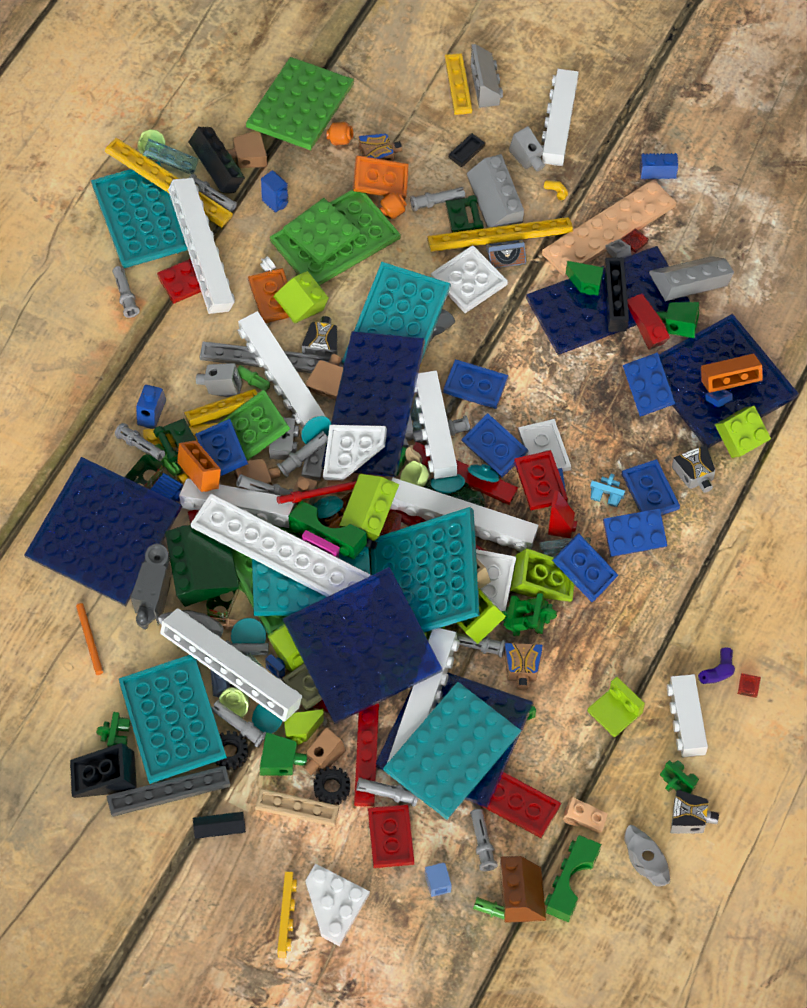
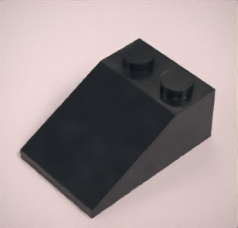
[70,743,137,798]

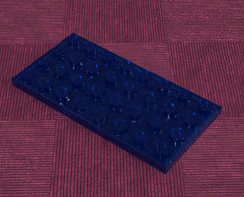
[526,246,690,355]
[321,331,425,477]

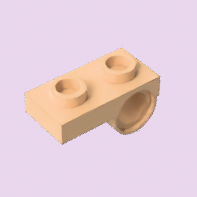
[563,797,608,834]

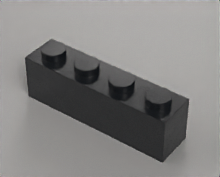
[188,127,245,193]
[604,257,629,332]

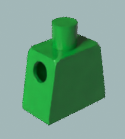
[657,302,699,338]
[259,733,308,776]

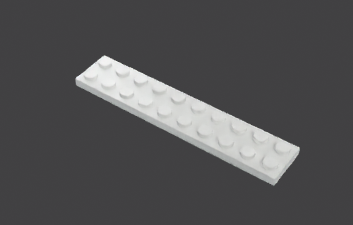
[191,494,381,614]

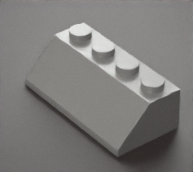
[467,154,524,228]
[649,256,734,301]

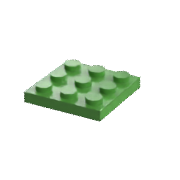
[283,198,360,265]
[219,389,291,461]

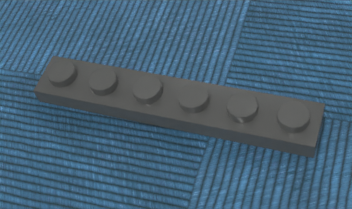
[107,766,230,817]

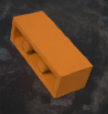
[701,354,763,393]
[177,440,221,492]

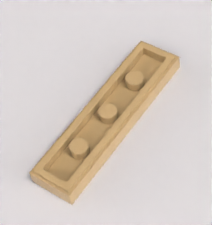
[255,788,339,827]

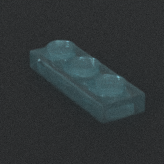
[143,139,198,175]

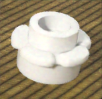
[260,256,276,272]

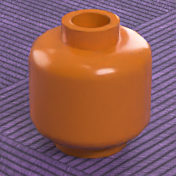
[326,122,354,145]
[379,193,407,219]

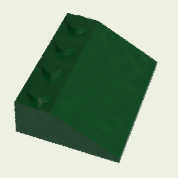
[165,525,240,607]

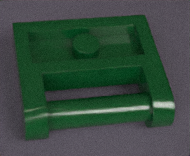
[445,195,484,233]
[153,418,196,462]

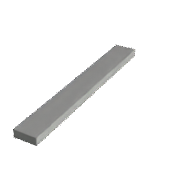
[200,341,349,378]

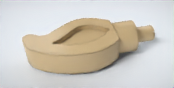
[405,445,422,463]

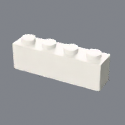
[667,674,708,757]

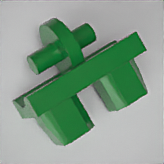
[524,593,557,634]
[502,596,532,636]
[96,712,131,747]
[660,760,699,794]

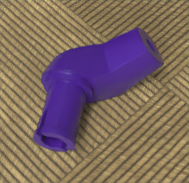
[698,647,735,684]

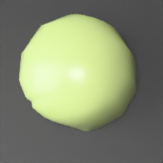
[137,129,165,159]
[400,461,429,487]
[219,687,249,718]

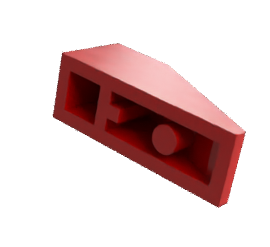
[627,294,670,350]
[548,490,578,539]

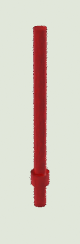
[276,476,383,504]

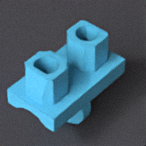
[590,474,625,507]

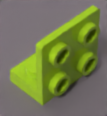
[587,677,645,737]

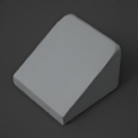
[605,239,631,260]

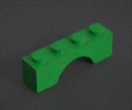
[288,500,367,559]
[545,835,602,923]

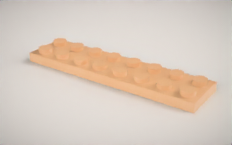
[542,179,677,278]

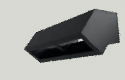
[193,812,246,839]

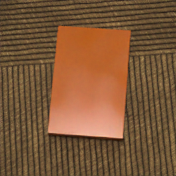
[353,155,409,199]
[248,268,289,323]

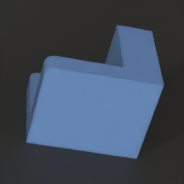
[425,863,451,897]

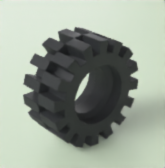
[215,731,248,770]
[314,766,350,805]

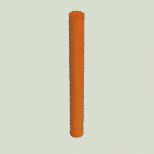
[76,603,103,675]

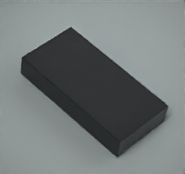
[448,133,485,167]

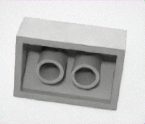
[470,44,503,108]

